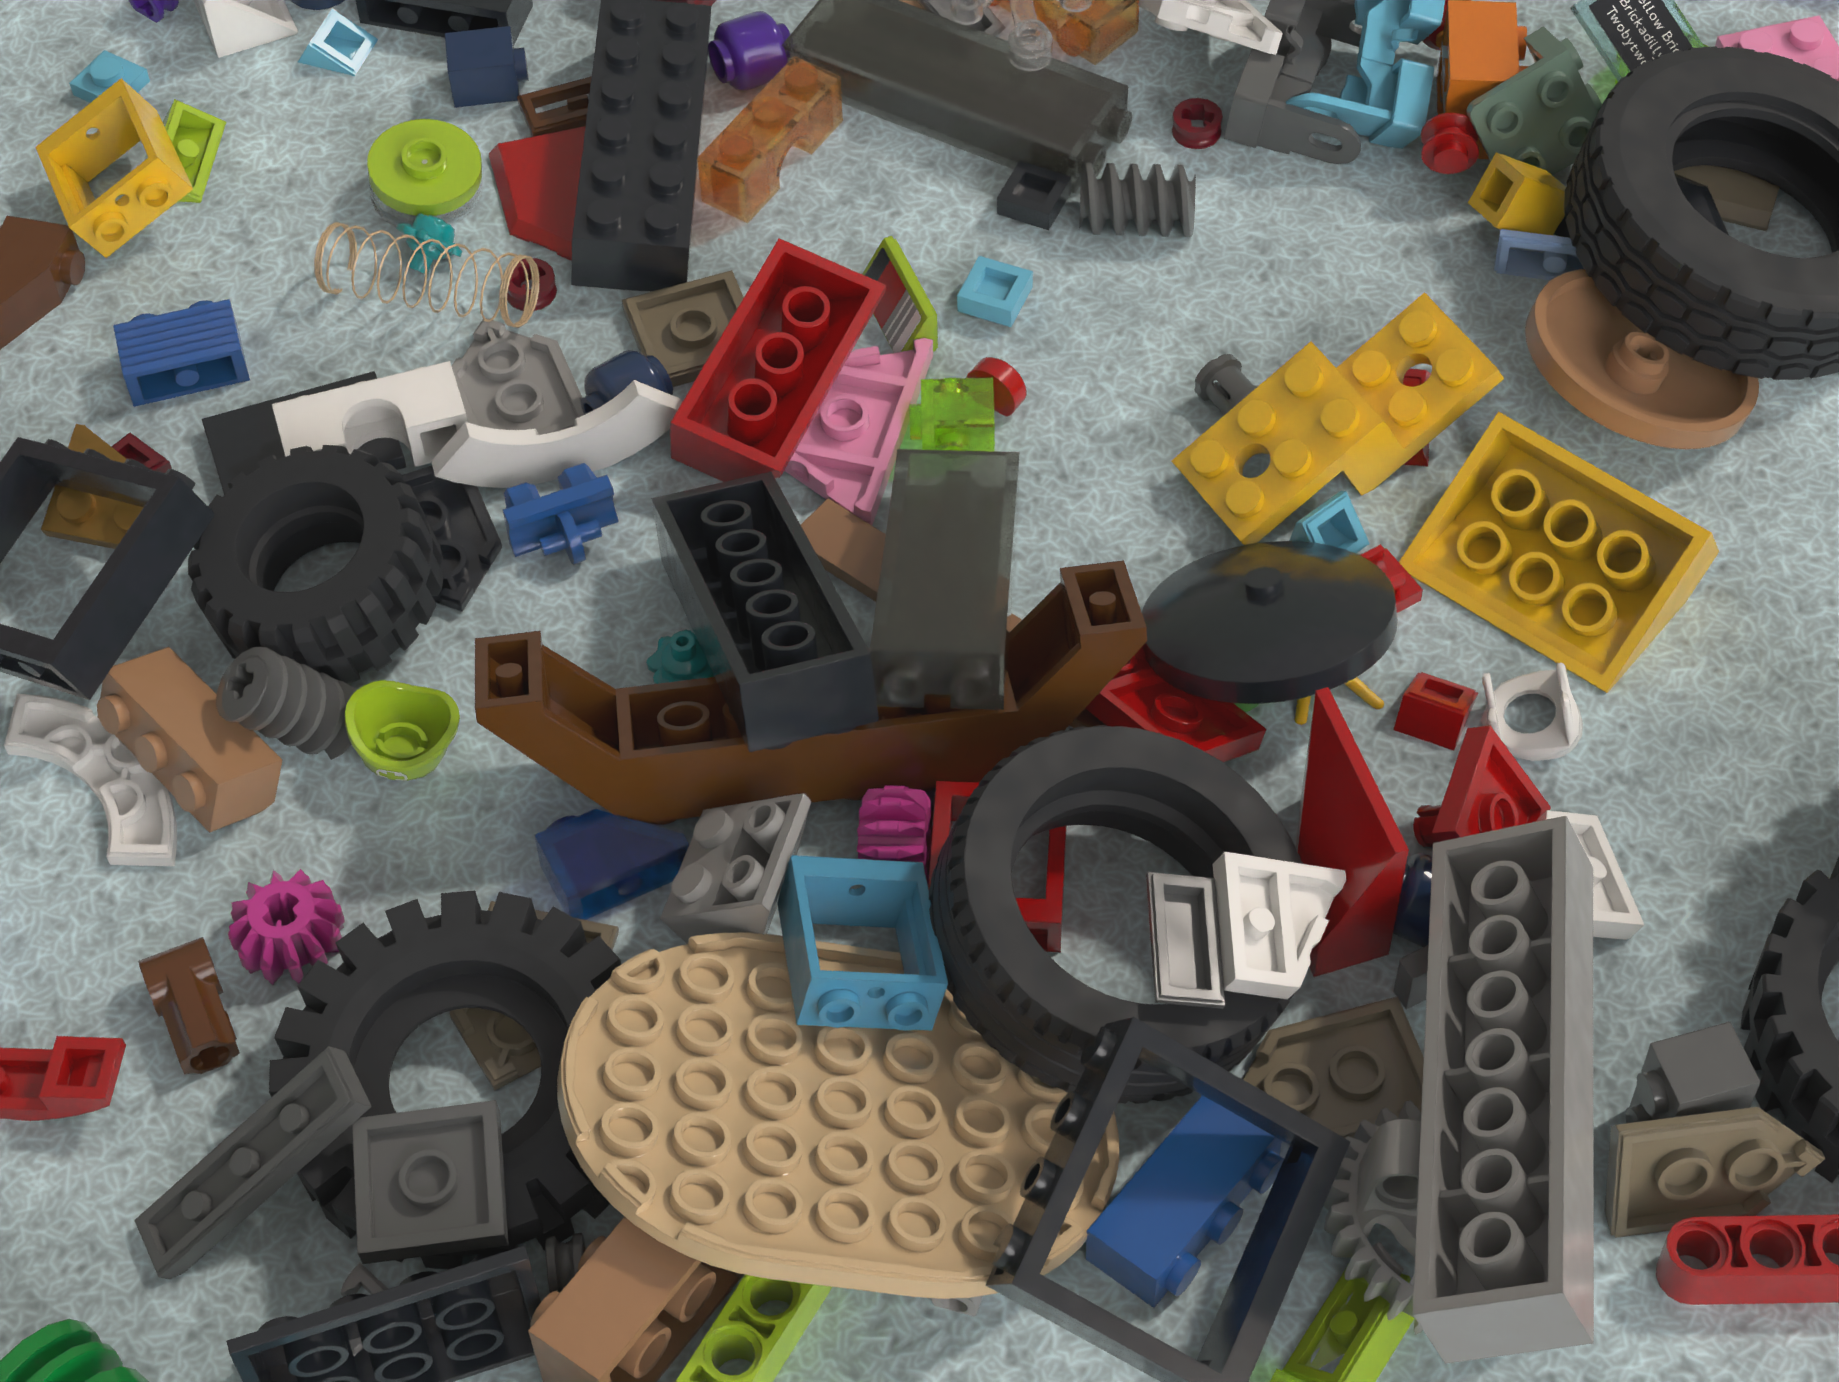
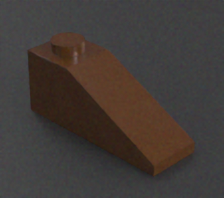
[0,215,85,350]

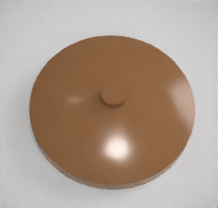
[1525,269,1759,449]

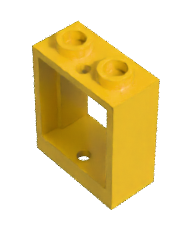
[35,78,193,258]

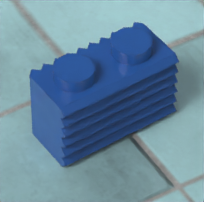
[113,299,250,407]

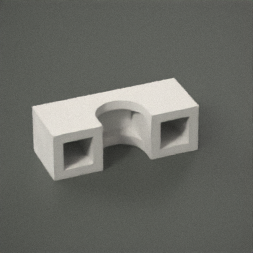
[272,361,468,467]

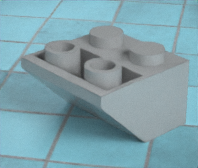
[660,793,811,944]

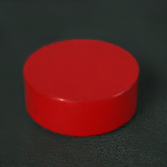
[966,357,1027,417]

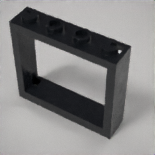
[0,437,215,700]
[985,1017,1351,1382]

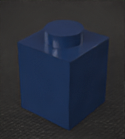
[445,26,529,108]

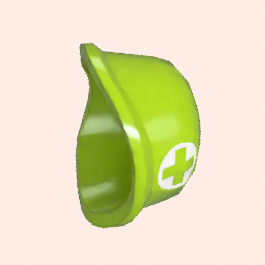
[345,680,460,781]

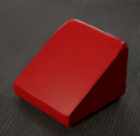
[1393,672,1478,751]

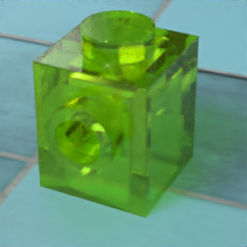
[909,378,995,465]

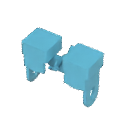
[1285,0,1445,149]

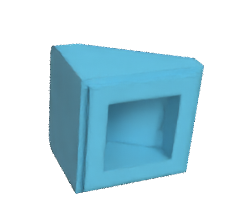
[298,9,378,76]

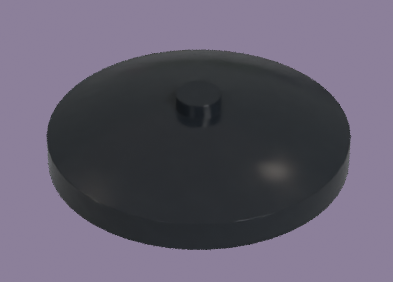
[1142,541,1398,704]

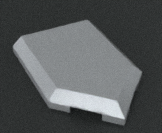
[452,318,584,435]

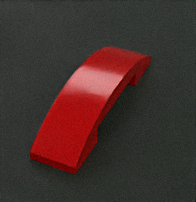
[0,1036,126,1121]

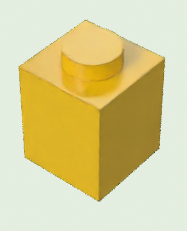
[1468,152,1566,235]

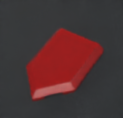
[489,126,586,261]

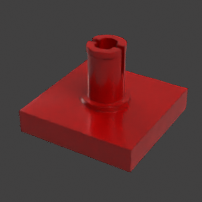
[1413,725,1551,847]

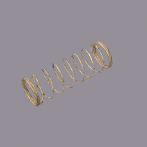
[314,222,539,328]

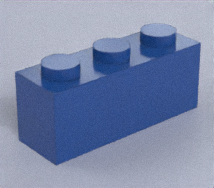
[1085,1095,1284,1308]

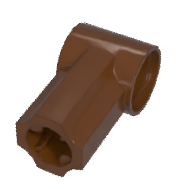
[138,937,240,1074]

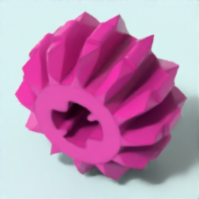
[856,785,933,886]
[228,869,345,985]

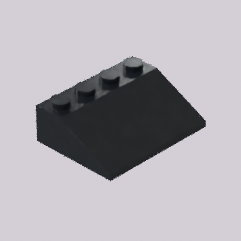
[226,1246,541,1382]

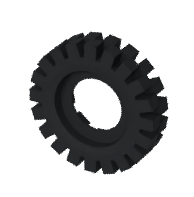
[269,890,621,1270]

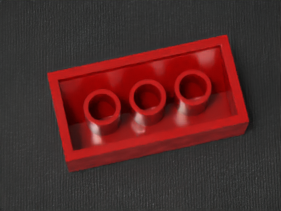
[670,238,886,482]

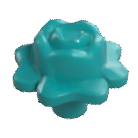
[396,214,463,274]
[646,629,714,684]

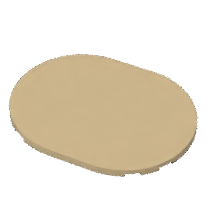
[557,932,1119,1299]

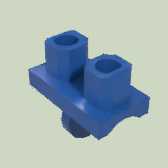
[503,463,619,565]

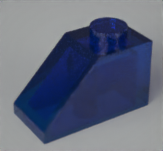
[535,809,689,920]

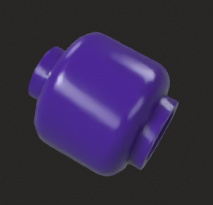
[708,11,794,91]

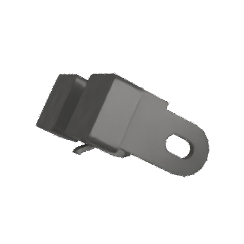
[1224,0,1362,164]

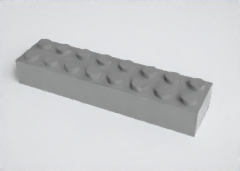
[1413,816,1594,1364]

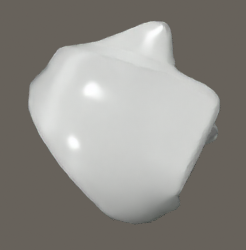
[1481,662,1583,761]

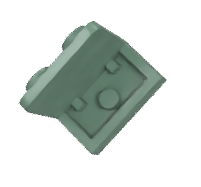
[1467,26,1602,176]

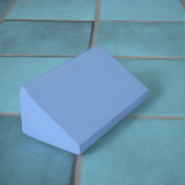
[1494,229,1584,281]

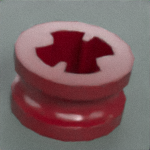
[1172,98,1223,149]
[504,258,557,311]

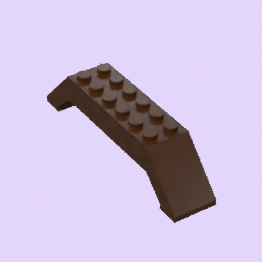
[475,560,1147,825]

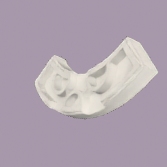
[431,380,682,488]
[4,694,177,866]

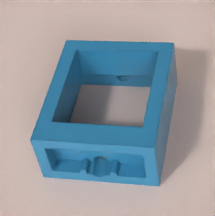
[777,855,948,1031]

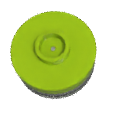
[367,119,483,227]

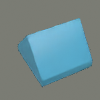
[1289,491,1370,553]

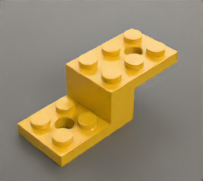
[1171,292,1504,545]

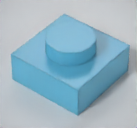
[69,50,150,103]
[957,256,1033,327]

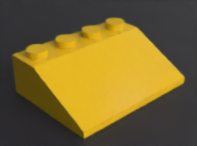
[1399,411,1719,693]

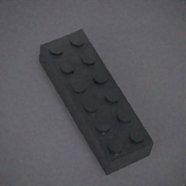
[571,0,711,292]
[651,471,879,752]

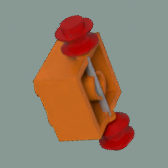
[1421,0,1528,174]

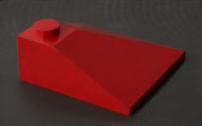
[1296,687,1409,977]

